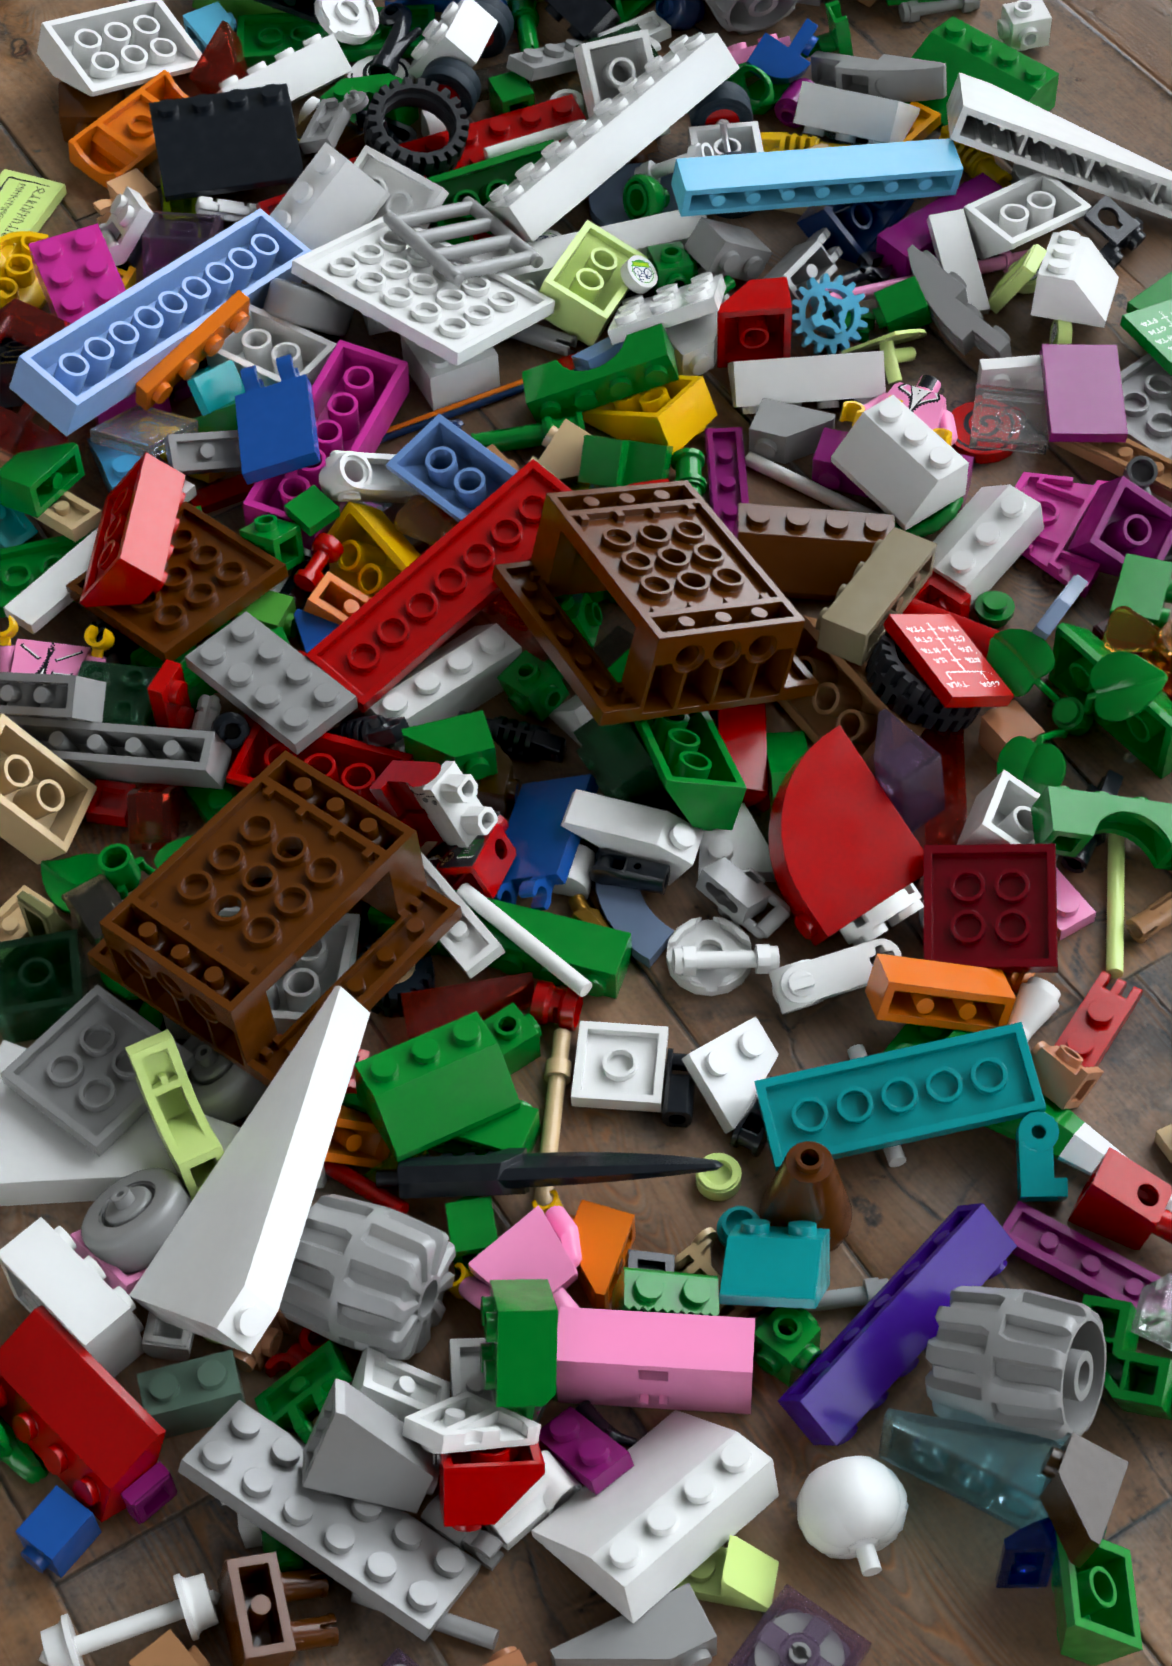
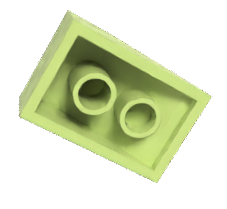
[539,220,649,347]

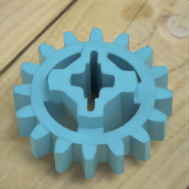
[791,273,869,355]

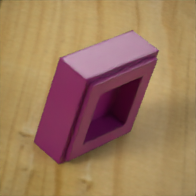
[120,1461,178,1525]

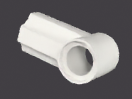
[484,1450,582,1551]

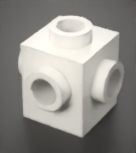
[997,0,1052,51]

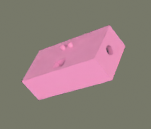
[556,1307,755,1414]

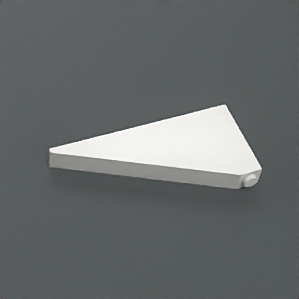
[946,72,1172,219]
[129,986,370,1354]
[0,1040,327,1206]

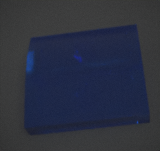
[995,1517,1107,1588]

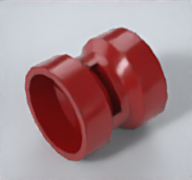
[530,980,584,1032]

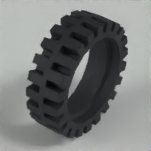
[363,77,469,178]
[865,631,982,732]

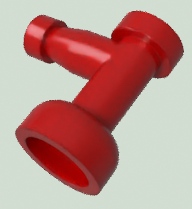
[294,533,344,591]

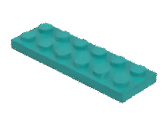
[754,1022,1047,1172]

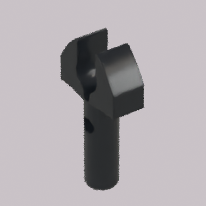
[834,251,893,286]

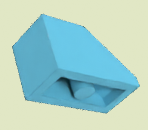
[183,2,237,77]

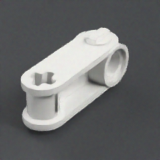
[319,450,426,503]
[768,938,902,1015]

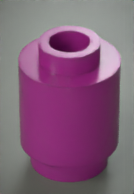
[775,78,814,128]

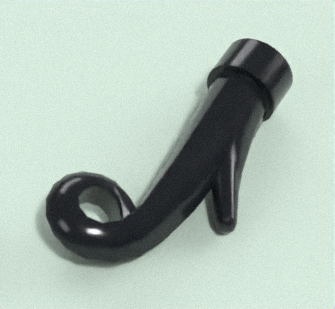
[368,3,422,76]

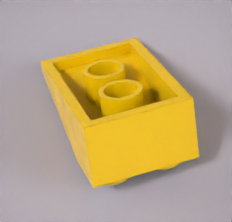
[582,375,718,455]

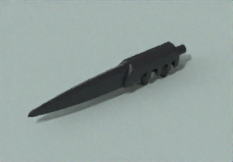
[376,1148,724,1199]

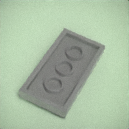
[185,611,358,755]

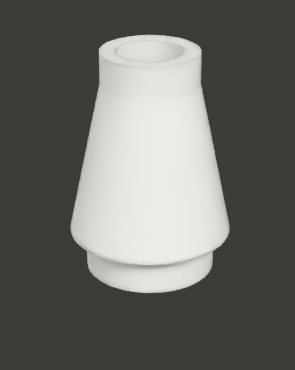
[1007,977,1061,1042]

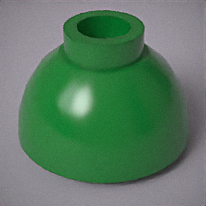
[623,174,670,220]

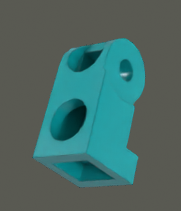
[1015,1111,1068,1202]

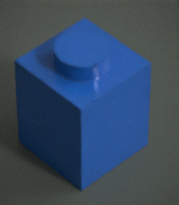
[15,1485,102,1578]

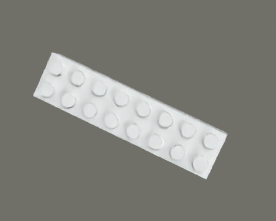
[483,32,740,242]

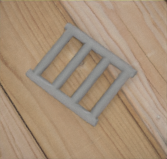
[383,196,543,286]

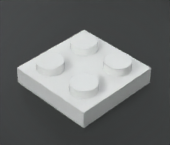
[571,1021,669,1112]

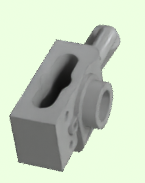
[696,856,790,939]

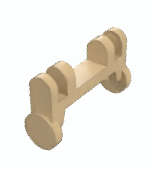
[675,1227,765,1318]

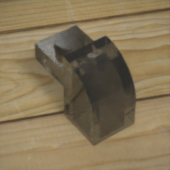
[61,873,123,947]

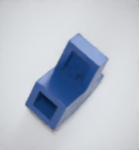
[746,18,819,85]

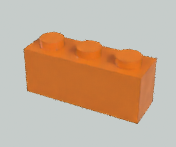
[865,953,1016,1032]

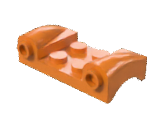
[68,69,189,189]

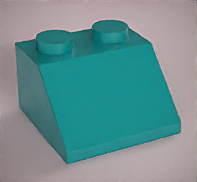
[719,1219,830,1309]

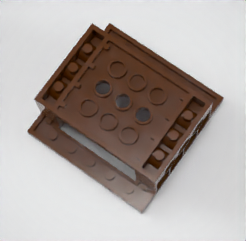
[492,480,819,726]
[87,750,463,1087]

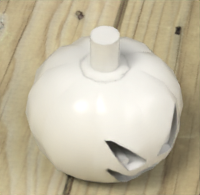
[796,1456,909,1577]

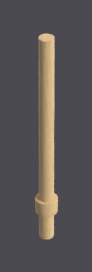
[533,1028,572,1209]

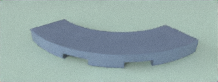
[1032,574,1088,641]
[595,847,674,968]

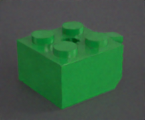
[480,1279,558,1421]

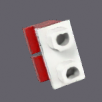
[369,760,498,848]

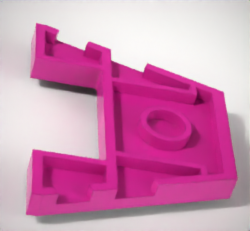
[1015,472,1109,598]

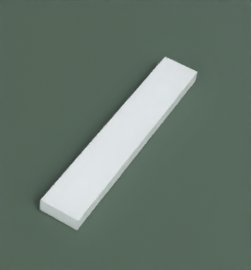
[3,480,197,634]

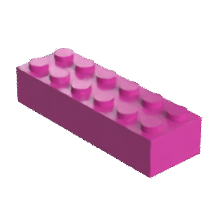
[28,223,172,434]
[243,340,410,555]

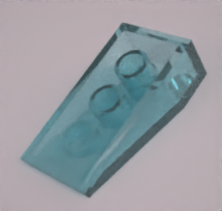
[878,1408,1065,1547]

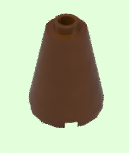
[759,1141,852,1252]

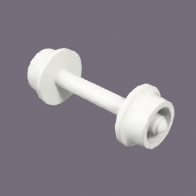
[38,1573,221,1666]

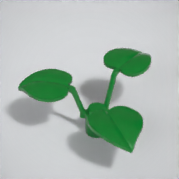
[986,629,1168,795]
[41,835,193,1000]

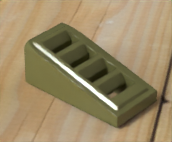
[17,891,85,966]

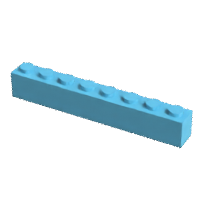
[671,138,964,217]

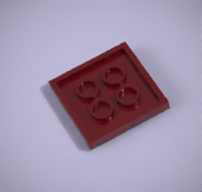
[924,843,1058,973]

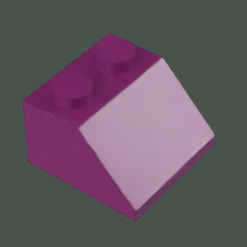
[1067,476,1172,577]

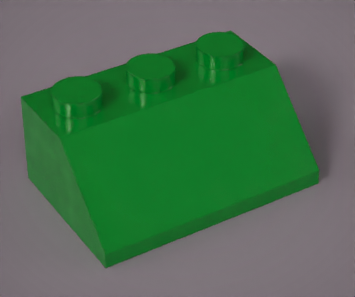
[354,1011,520,1162]

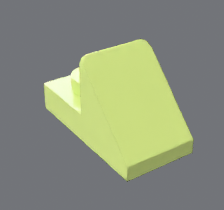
[671,1535,779,1613]

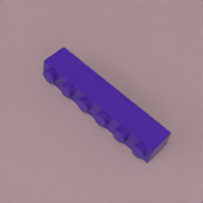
[778,1203,1017,1446]

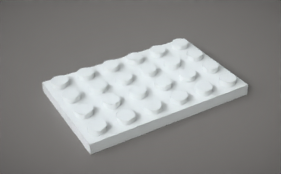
[291,214,555,366]

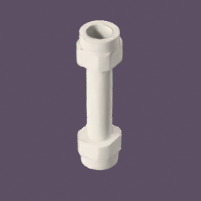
[634,142,714,183]
[672,944,780,976]

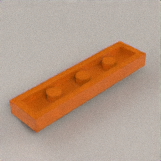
[136,290,250,411]

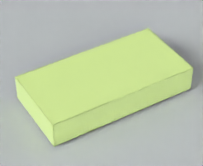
[988,244,1047,314]

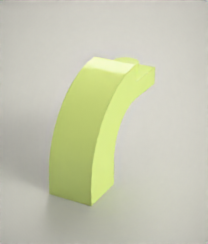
[125,1029,224,1200]

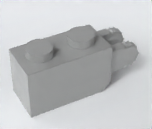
[763,228,843,310]

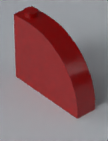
[768,725,924,946]

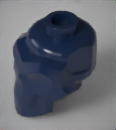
[656,0,705,31]

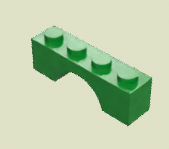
[522,323,679,423]
[1031,786,1172,870]

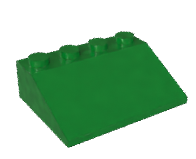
[904,16,1059,129]

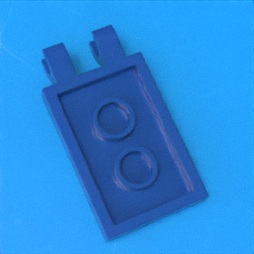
[235,354,321,485]
[492,774,599,911]

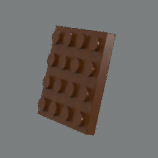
[66,501,289,662]

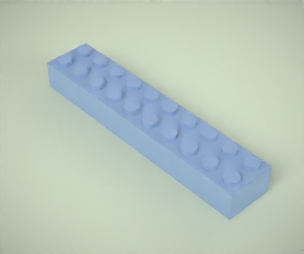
[9,208,311,436]

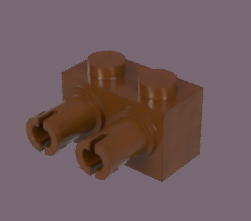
[217,1552,339,1666]

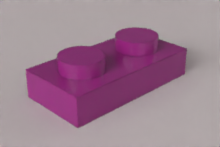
[538,1406,634,1495]

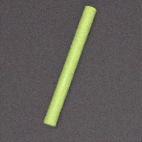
[1106,833,1125,978]

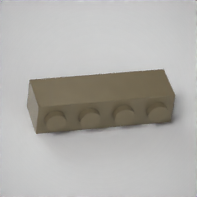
[816,527,937,666]

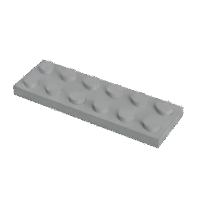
[178,1400,482,1642]

